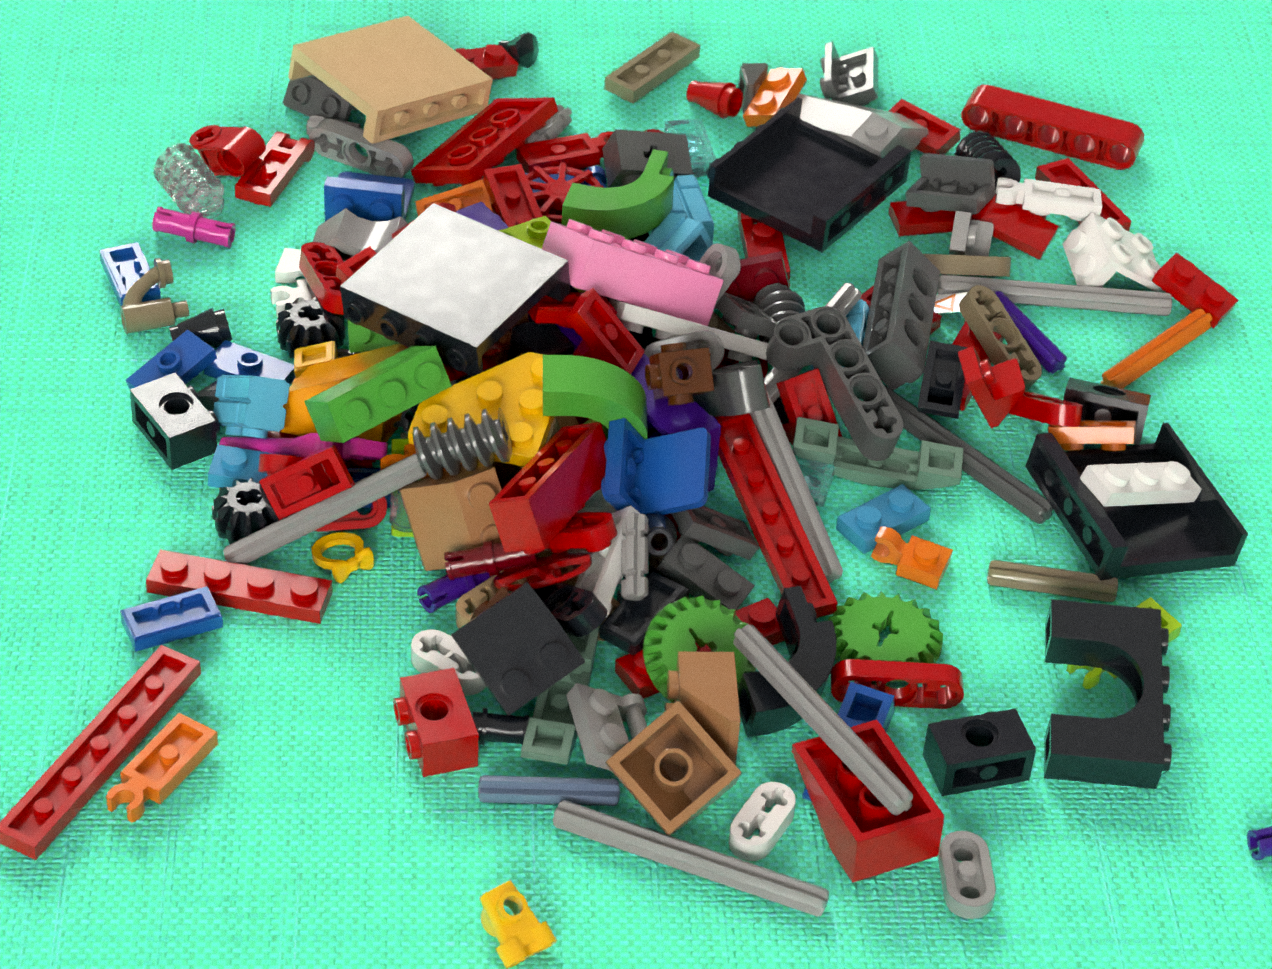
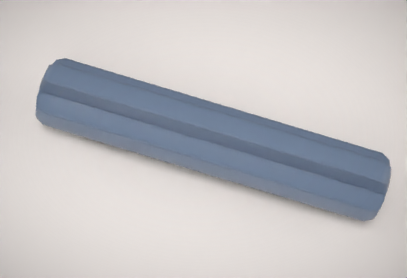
[478,775,620,806]

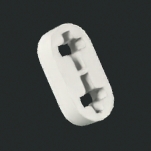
[411,629,486,696]
[729,782,796,861]

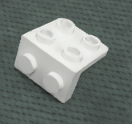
[1062,212,1163,292]

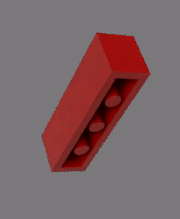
[489,422,606,555]

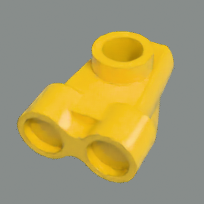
[479,880,557,969]

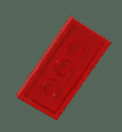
[411,98,558,187]

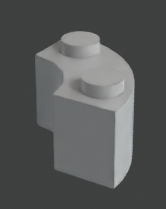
[313,208,408,262]

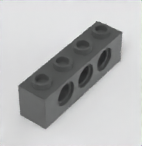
[863,240,940,390]

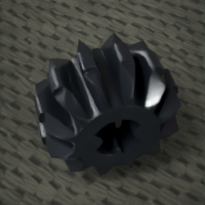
[276,297,346,358]
[212,476,279,544]

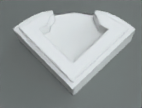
[275,248,303,283]

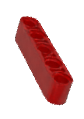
[961,84,1145,170]

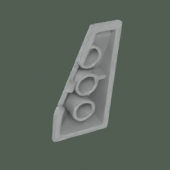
[796,93,928,158]

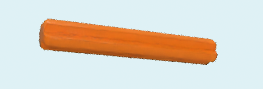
[1100,309,1212,389]

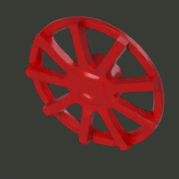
[526,162,603,222]

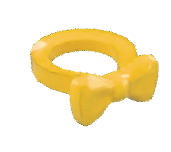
[312,532,374,584]

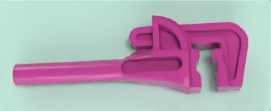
[219,433,388,465]

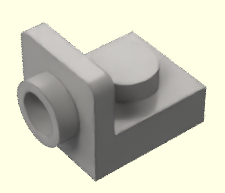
[949,211,994,256]

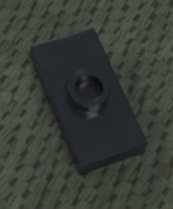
[599,571,689,656]

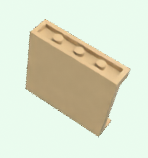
[288,16,493,144]

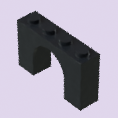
[1044,599,1172,789]

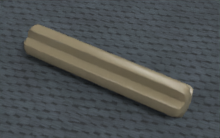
[987,560,1118,603]

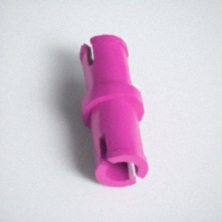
[152,206,236,249]

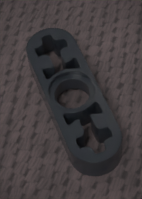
[533,582,608,637]

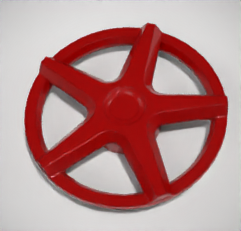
[493,551,592,592]

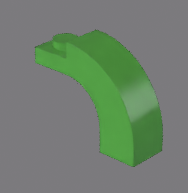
[562,149,674,239]
[543,355,648,439]

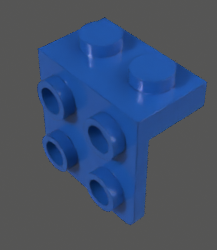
[324,171,414,221]
[601,418,711,515]

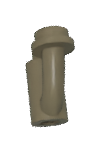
[120,258,189,334]

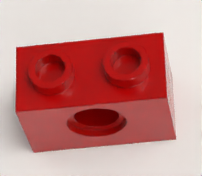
[393,668,479,777]

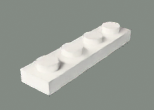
[609,299,768,362]

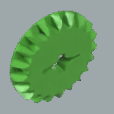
[828,591,943,682]
[643,595,756,703]

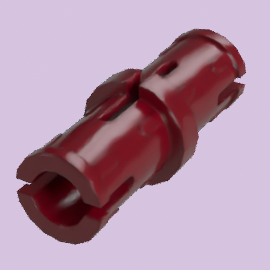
[444,540,539,581]

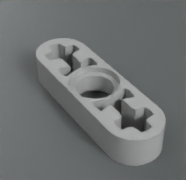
[309,119,414,178]

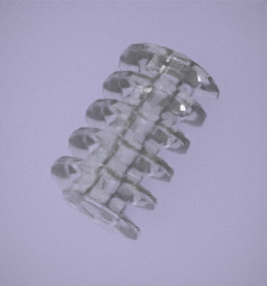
[153,143,224,220]

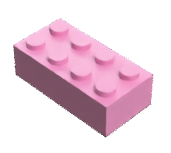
[542,219,724,326]

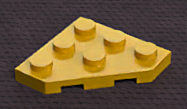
[408,352,555,467]

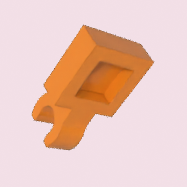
[871,526,953,590]

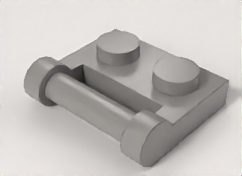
[566,683,647,771]

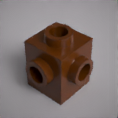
[645,342,714,406]

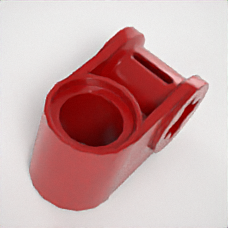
[189,125,266,177]

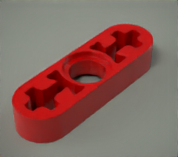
[299,242,344,315]
[1009,391,1083,427]
[830,659,964,709]

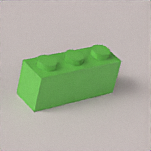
[304,346,452,443]

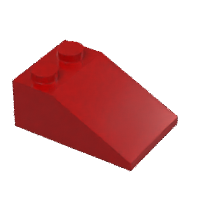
[792,719,944,883]

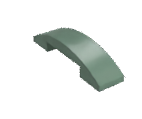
[793,417,964,490]
[521,628,599,765]

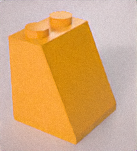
[281,343,407,443]

